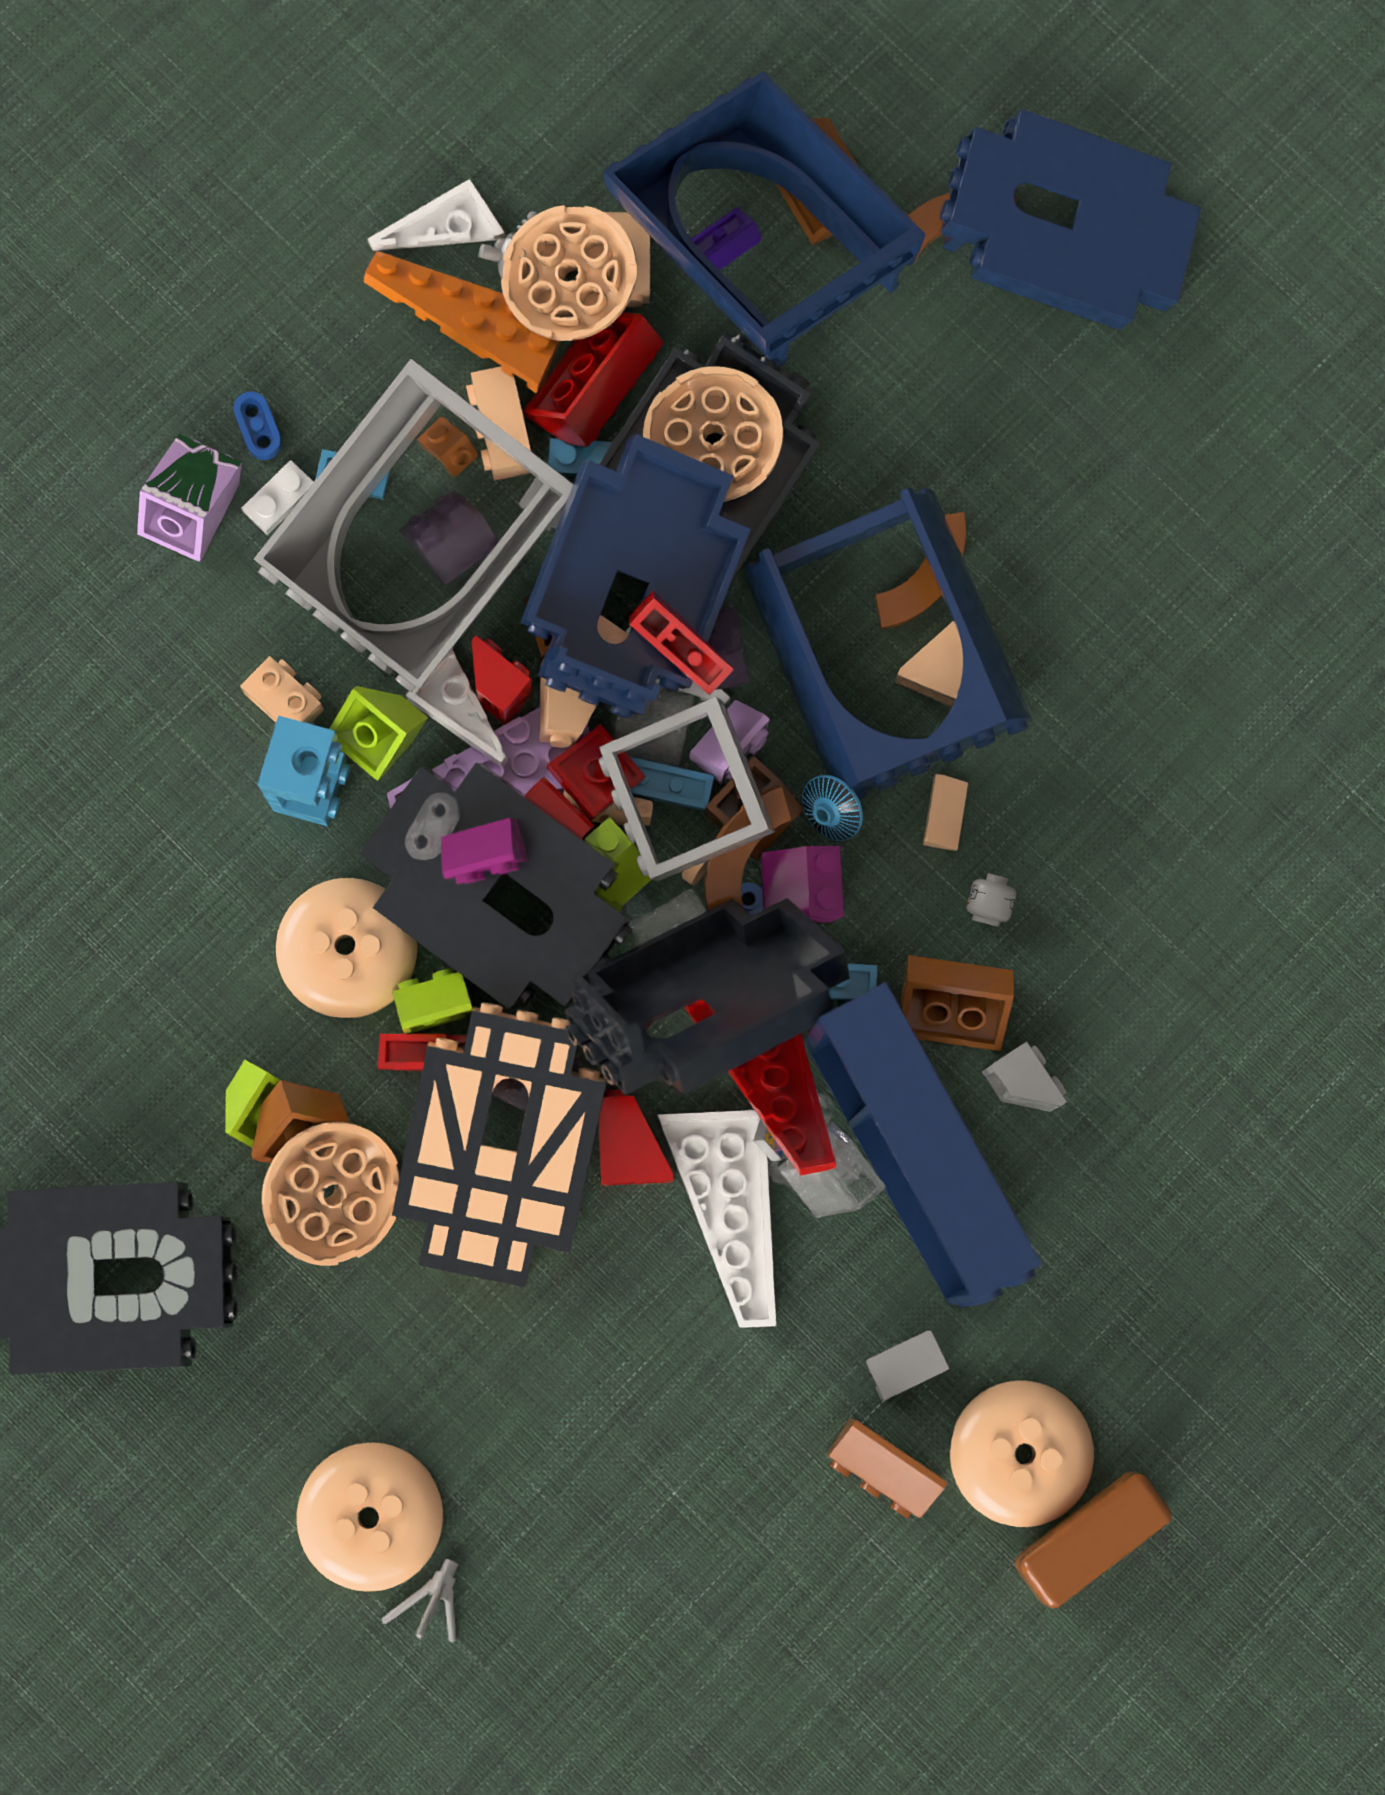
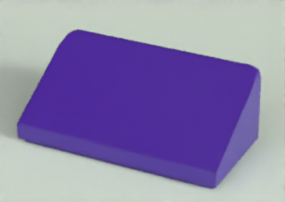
[691,207,761,270]

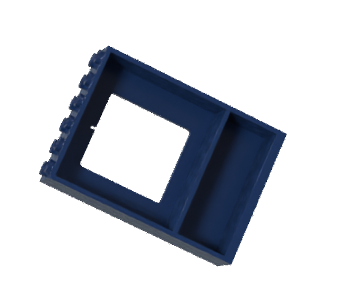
[804,982,1042,1308]

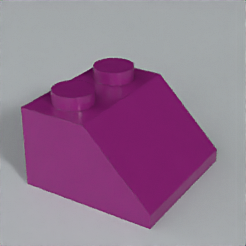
[760,846,844,923]

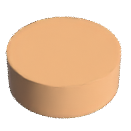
[682,860,709,886]

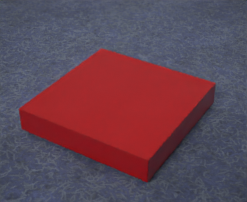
[546,724,646,821]

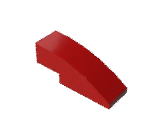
[378,1034,467,1072]

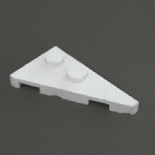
[368,179,505,251]
[406,649,508,768]

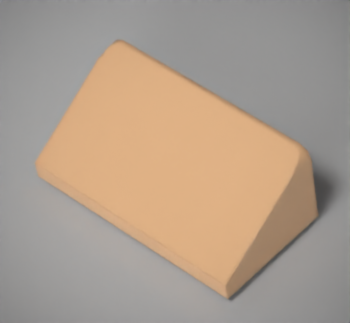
[923,774,968,851]

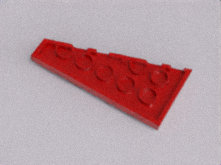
[684,998,836,1176]

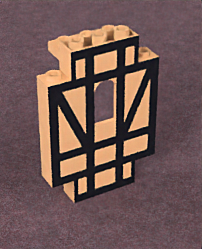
[392,1003,606,1287]

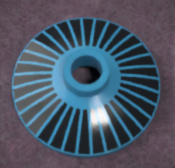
[802,775,863,841]

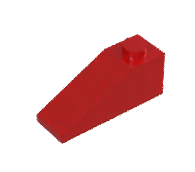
[629,591,734,696]

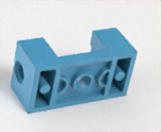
[258,715,351,826]

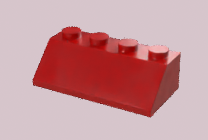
[522,312,664,447]

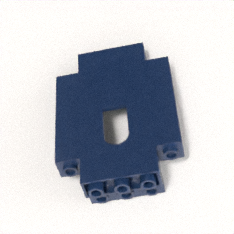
[939,109,1201,330]
[520,434,751,719]

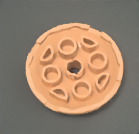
[501,205,637,341]
[643,367,783,501]
[276,878,418,1018]
[262,1122,399,1266]
[950,1380,1094,1527]
[297,1443,443,1591]

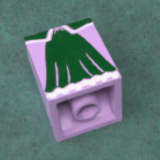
[137,434,242,562]

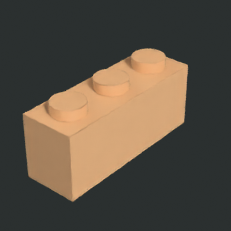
[466,366,531,481]

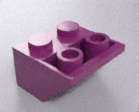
[441,818,528,884]

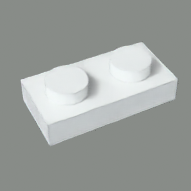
[242,460,314,535]

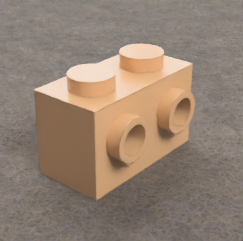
[240,656,324,724]

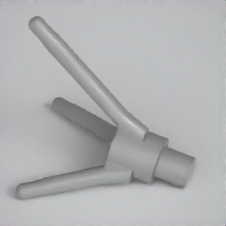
[382,1559,458,1642]

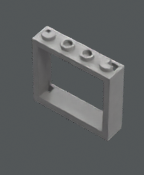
[599,697,775,881]

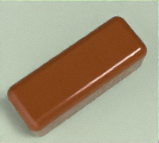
[1015,1472,1172,1608]

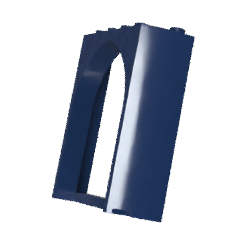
[604,71,926,367]
[744,488,1032,800]

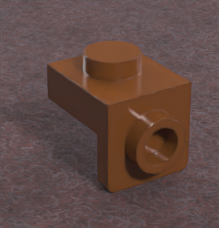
[417,416,478,477]

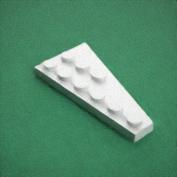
[658,1110,776,1328]

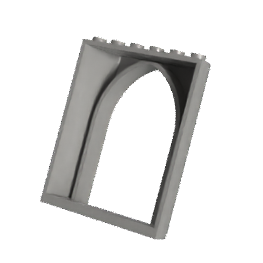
[254,359,573,693]

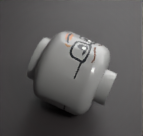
[966,873,1017,927]

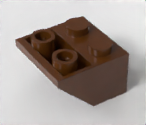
[704,756,803,861]

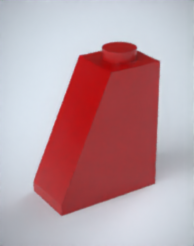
[598,1090,673,1186]

